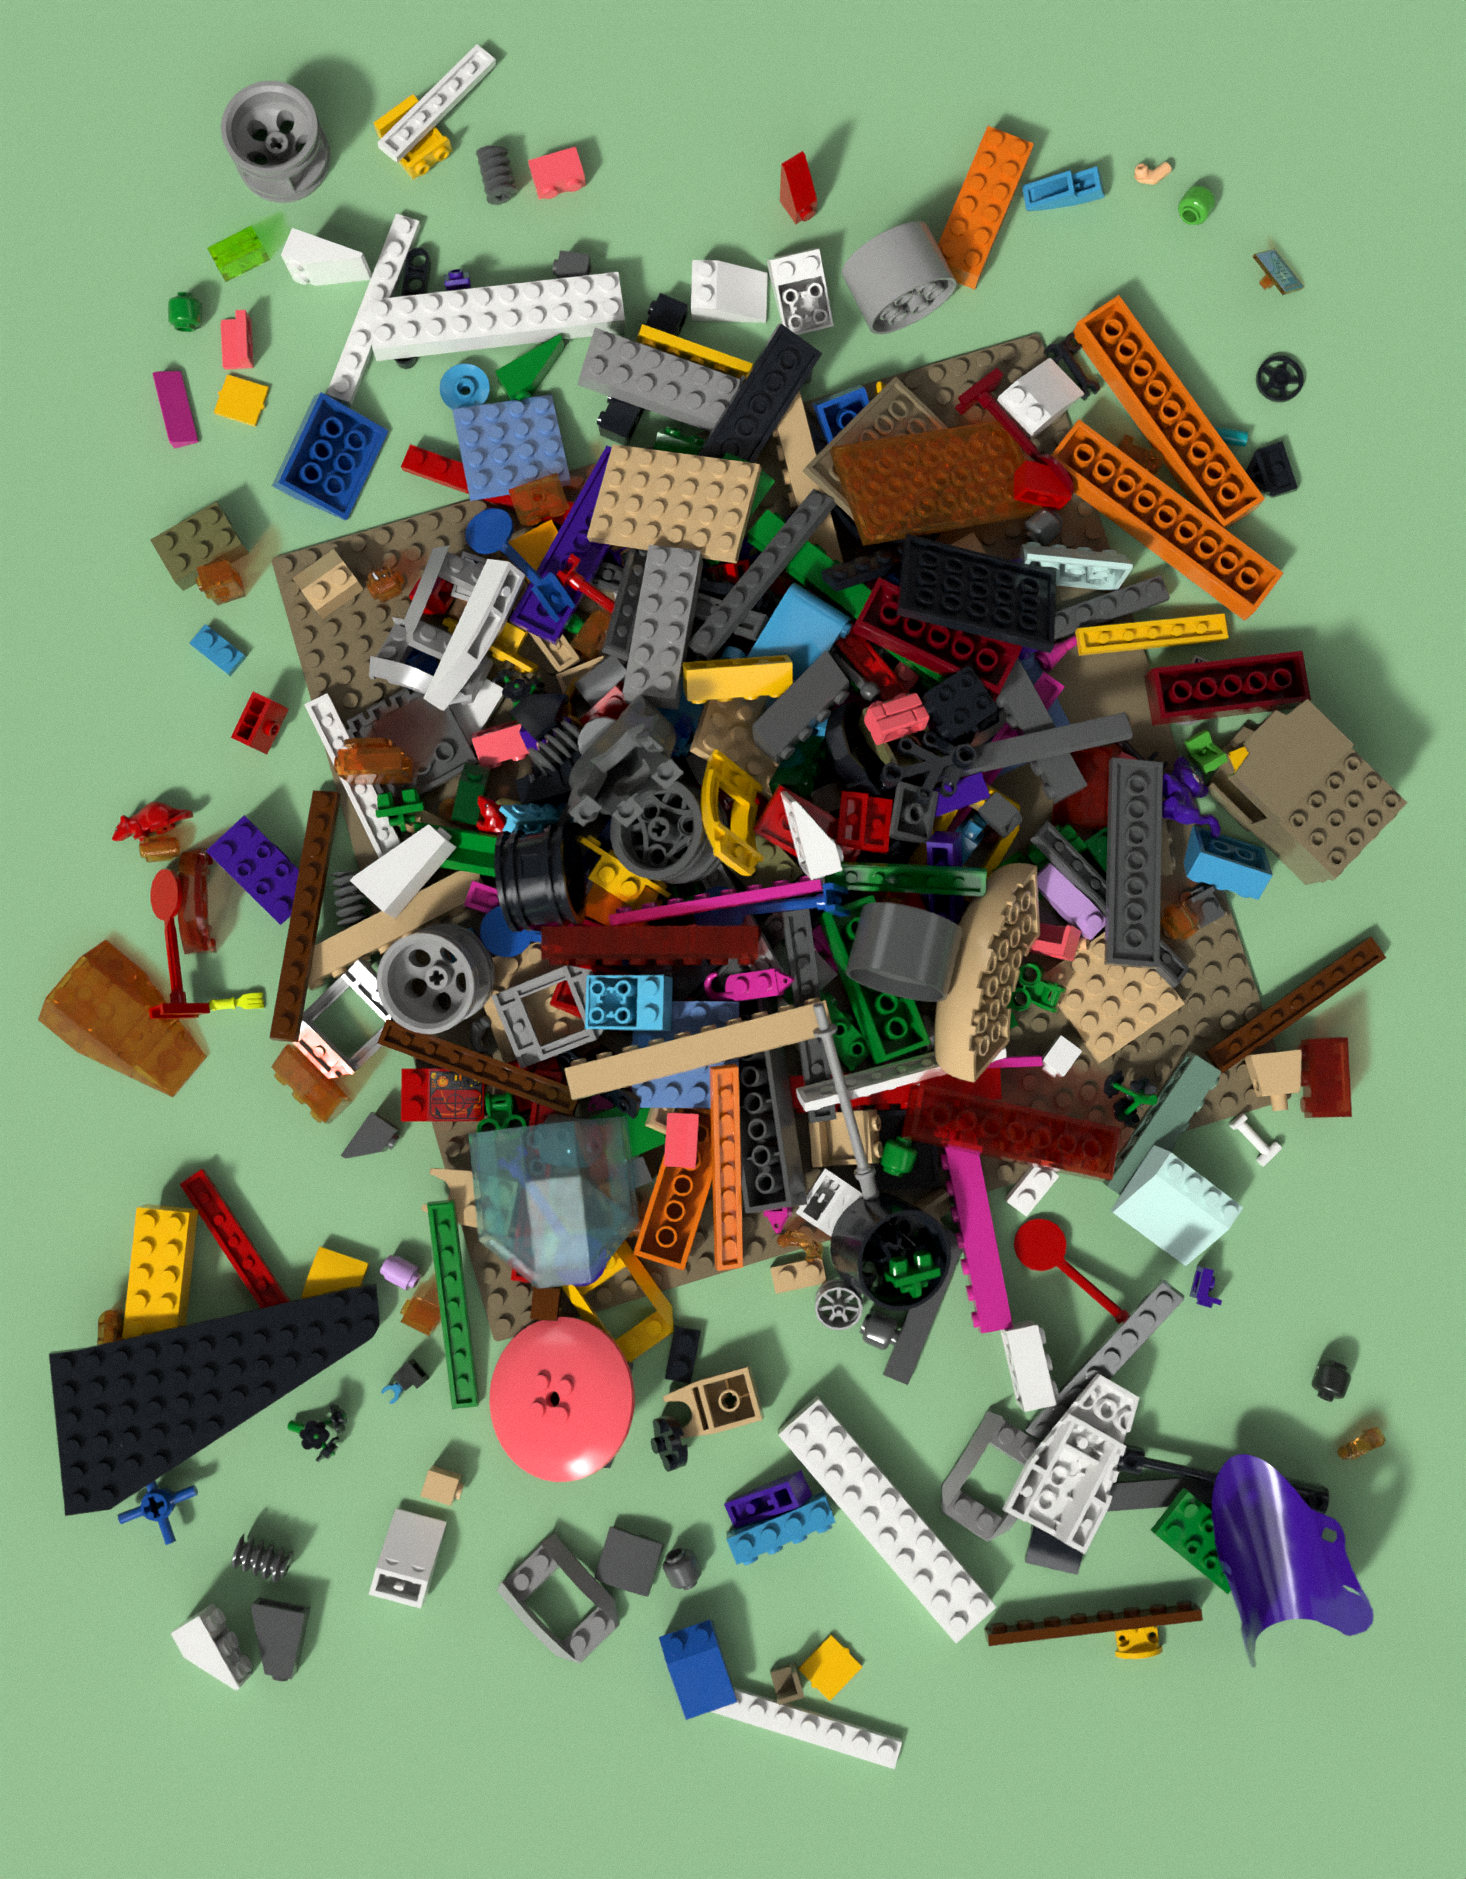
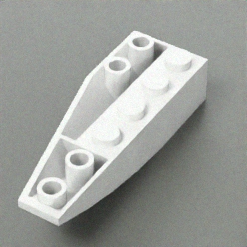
[424,559,525,711]

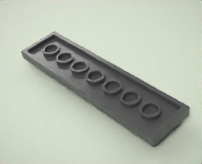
[1104,757,1163,969]

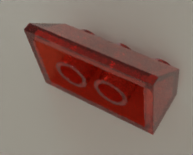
[1052,746,1114,829]
[1298,1037,1352,1118]

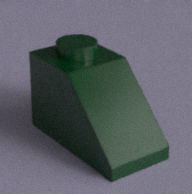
[452,763,491,825]

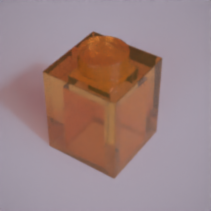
[400,1296,441,1336]

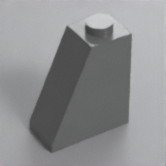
[251,1597,311,1681]

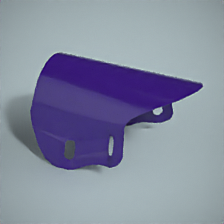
[1212,1454,1374,1668]

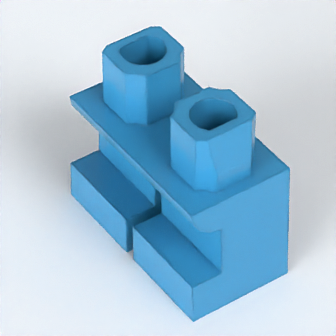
[955,812,987,865]

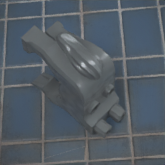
[568,694,684,827]

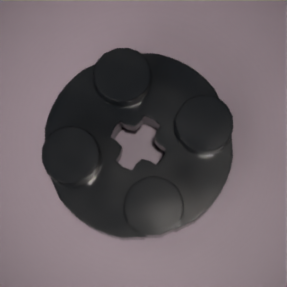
[651,1415,688,1472]

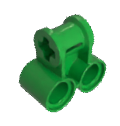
[1009,961,1066,1013]
[477,1092,529,1142]

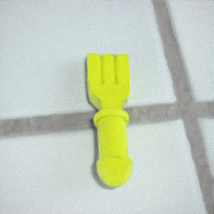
[208,993,264,1011]

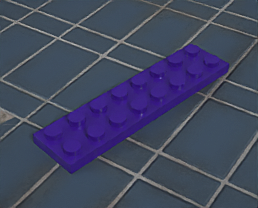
[509,445,612,645]

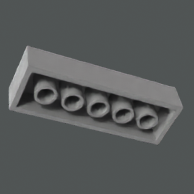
[577,327,740,432]
[623,545,703,710]

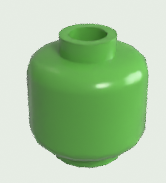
[1178,186,1215,225]

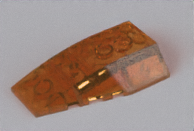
[38,940,207,1097]

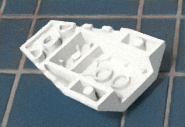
[1002,1373,1140,1554]

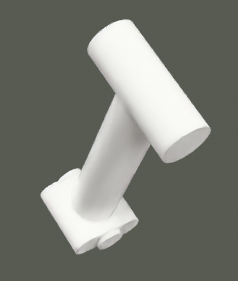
[1229,1113,1282,1167]

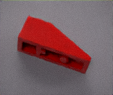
[780,151,817,224]

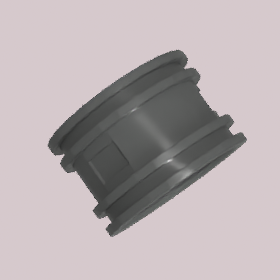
[610,778,730,886]

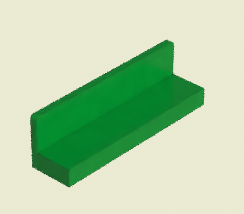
[414,822,497,877]

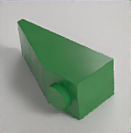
[495,334,565,401]

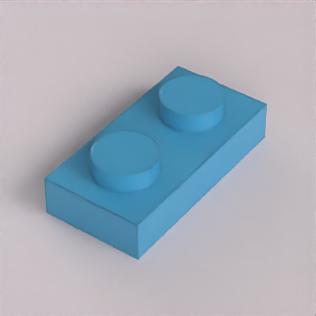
[189,624,246,677]

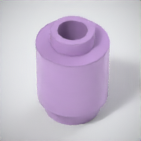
[380,1255,421,1291]

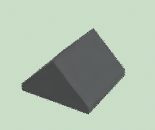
[889,782,939,844]

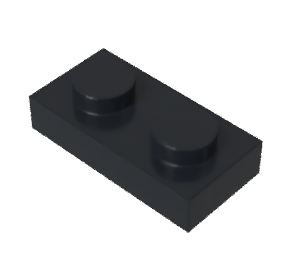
[665,1325,701,1384]

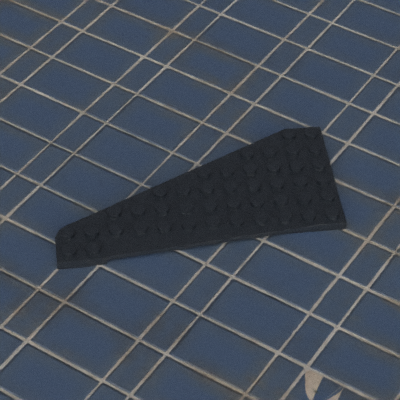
[49,1284,380,1516]

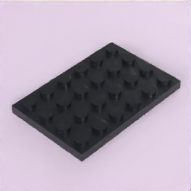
[896,534,1056,653]

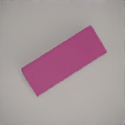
[152,371,199,449]

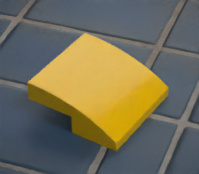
[301,1246,369,1299]

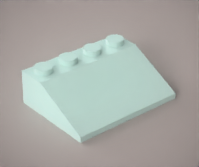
[1018,542,1133,591]
[1110,1145,1243,1266]

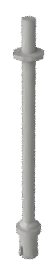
[813,1002,879,1200]

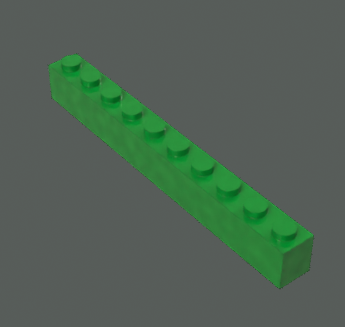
[748,509,947,687]

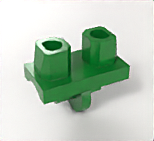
[375,787,424,832]
[884,1250,941,1298]

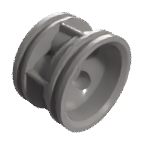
[221,81,331,203]
[377,923,495,1034]

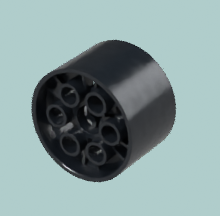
[830,1193,951,1311]

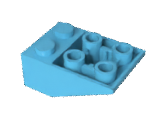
[585,975,673,1031]

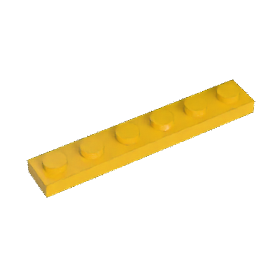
[636,324,753,379]
[1075,614,1229,656]

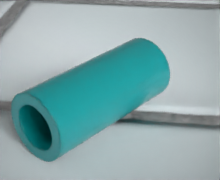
[1214,427,1248,447]

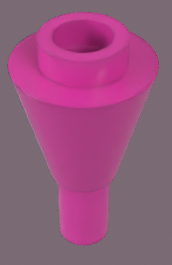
[1034,635,1077,672]

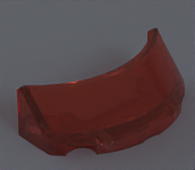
[177,848,216,955]

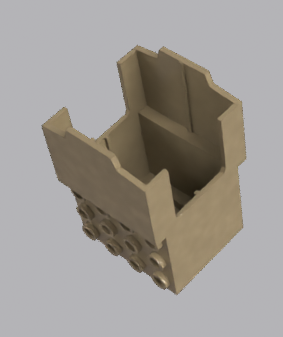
[1205,699,1407,885]

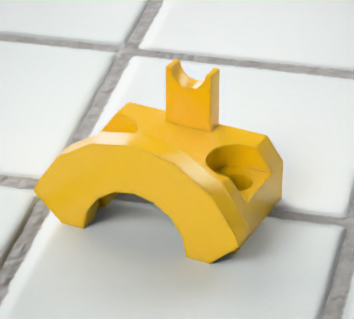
[1115,1626,1163,1659]

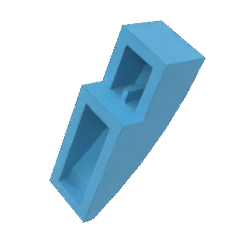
[1022,166,1105,211]

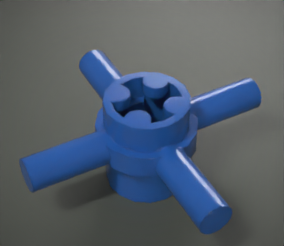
[118,1480,198,1545]

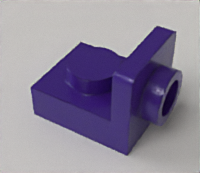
[1189,1266,1222,1308]

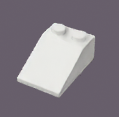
[281,228,372,286]
[691,260,767,323]
[997,358,1084,441]
[780,791,844,880]

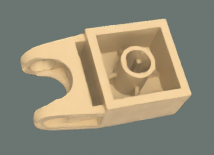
[421,1168,522,1234]
[662,1365,765,1438]

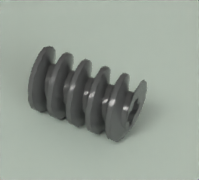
[476,145,517,205]
[528,721,580,776]
[331,871,370,926]
[232,1533,294,1583]

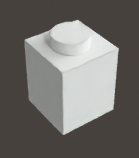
[1042,1035,1082,1078]

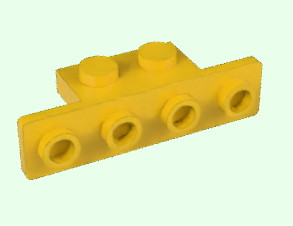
[443,617,539,674]
[577,835,671,907]

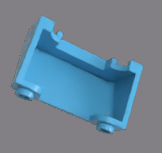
[747,583,853,683]

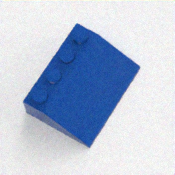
[272,392,388,521]

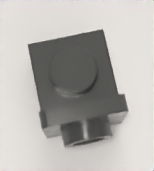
[1185,885,1225,928]

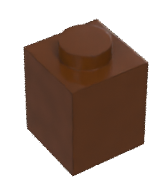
[530,1281,562,1321]

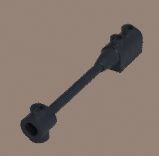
[1116,1444,1329,1514]

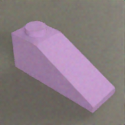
[1037,862,1105,940]

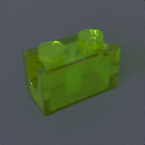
[207,225,270,282]

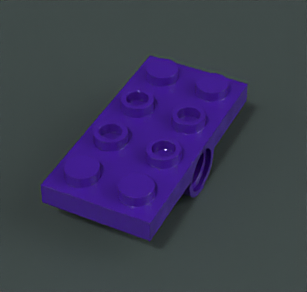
[206,815,299,925]

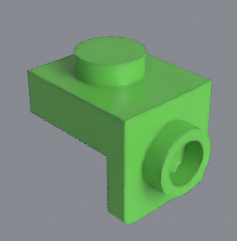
[1184,729,1228,774]

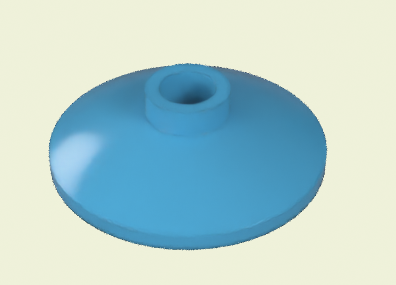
[439,364,490,410]

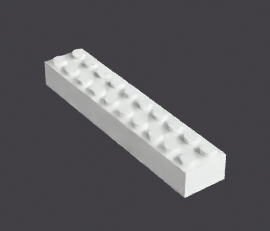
[366,272,625,361]
[778,1395,996,1643]

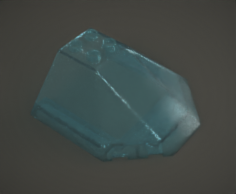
[468,1116,639,1289]

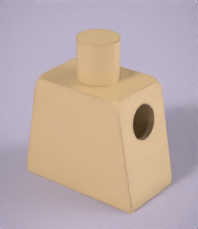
[1245,1050,1301,1111]

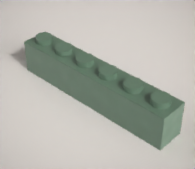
[1101,1051,1221,1195]

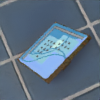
[1252,249,1304,295]

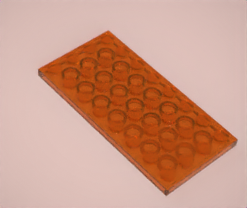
[829,421,1043,546]

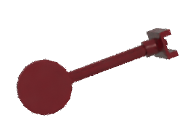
[955,368,1074,495]

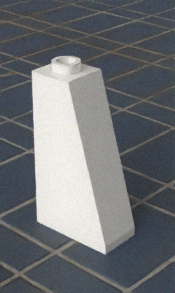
[350,824,456,918]

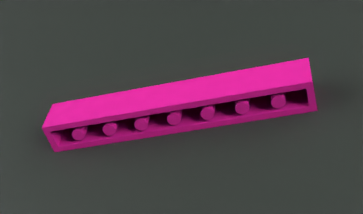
[935,1117,1013,1334]

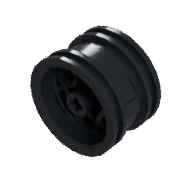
[494,823,587,933]

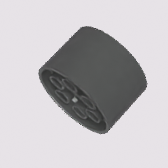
[846,903,963,1002]

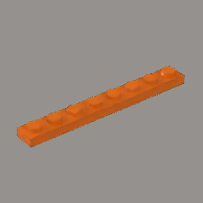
[710,1064,743,1271]

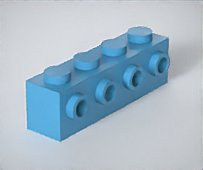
[726,1491,836,1565]

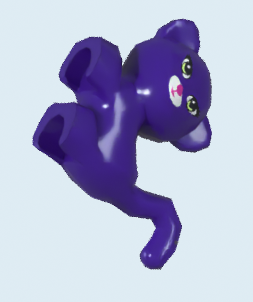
[1162,756,1221,838]

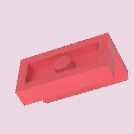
[221,310,254,370]
[664,1113,699,1168]

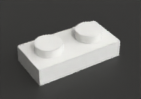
[1004,1158,1059,1217]

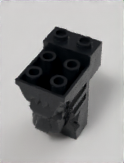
[515,742,612,821]

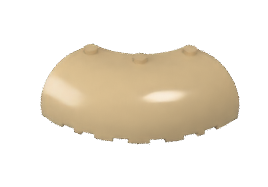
[935,863,1040,1082]

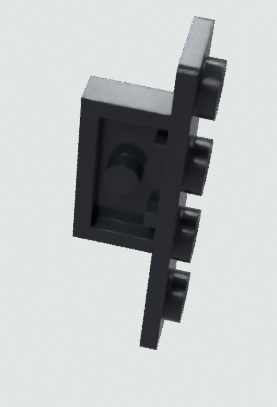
[558,1043,641,1119]

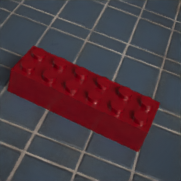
[853,578,1023,702]
[1144,651,1311,726]

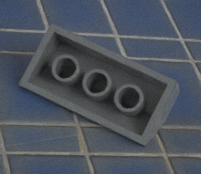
[752,651,849,764]

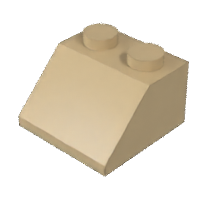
[293,549,364,619]

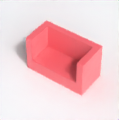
[1029,923,1082,961]

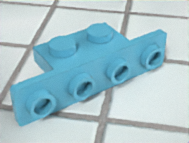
[499,802,576,834]

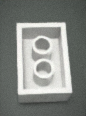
[1000,1320,1059,1412]

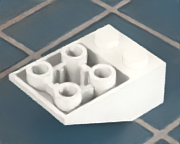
[766,248,834,335]
[795,1168,863,1236]
[369,1508,447,1608]
[171,1603,253,1690]

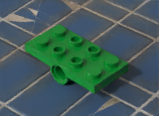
[1151,1488,1231,1594]

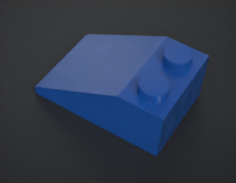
[812,385,869,445]
[659,1620,738,1720]

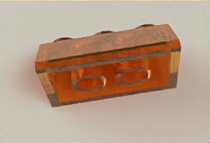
[271,1044,353,1124]

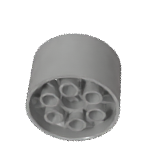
[842,221,957,334]

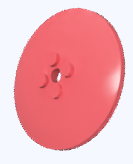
[489,1317,635,1482]

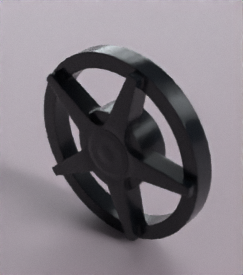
[1256,356,1304,403]

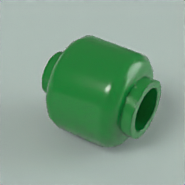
[168,292,202,332]
[879,1135,918,1177]

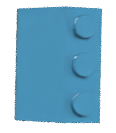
[1183,825,1273,900]

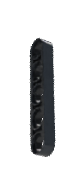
[395,248,431,369]

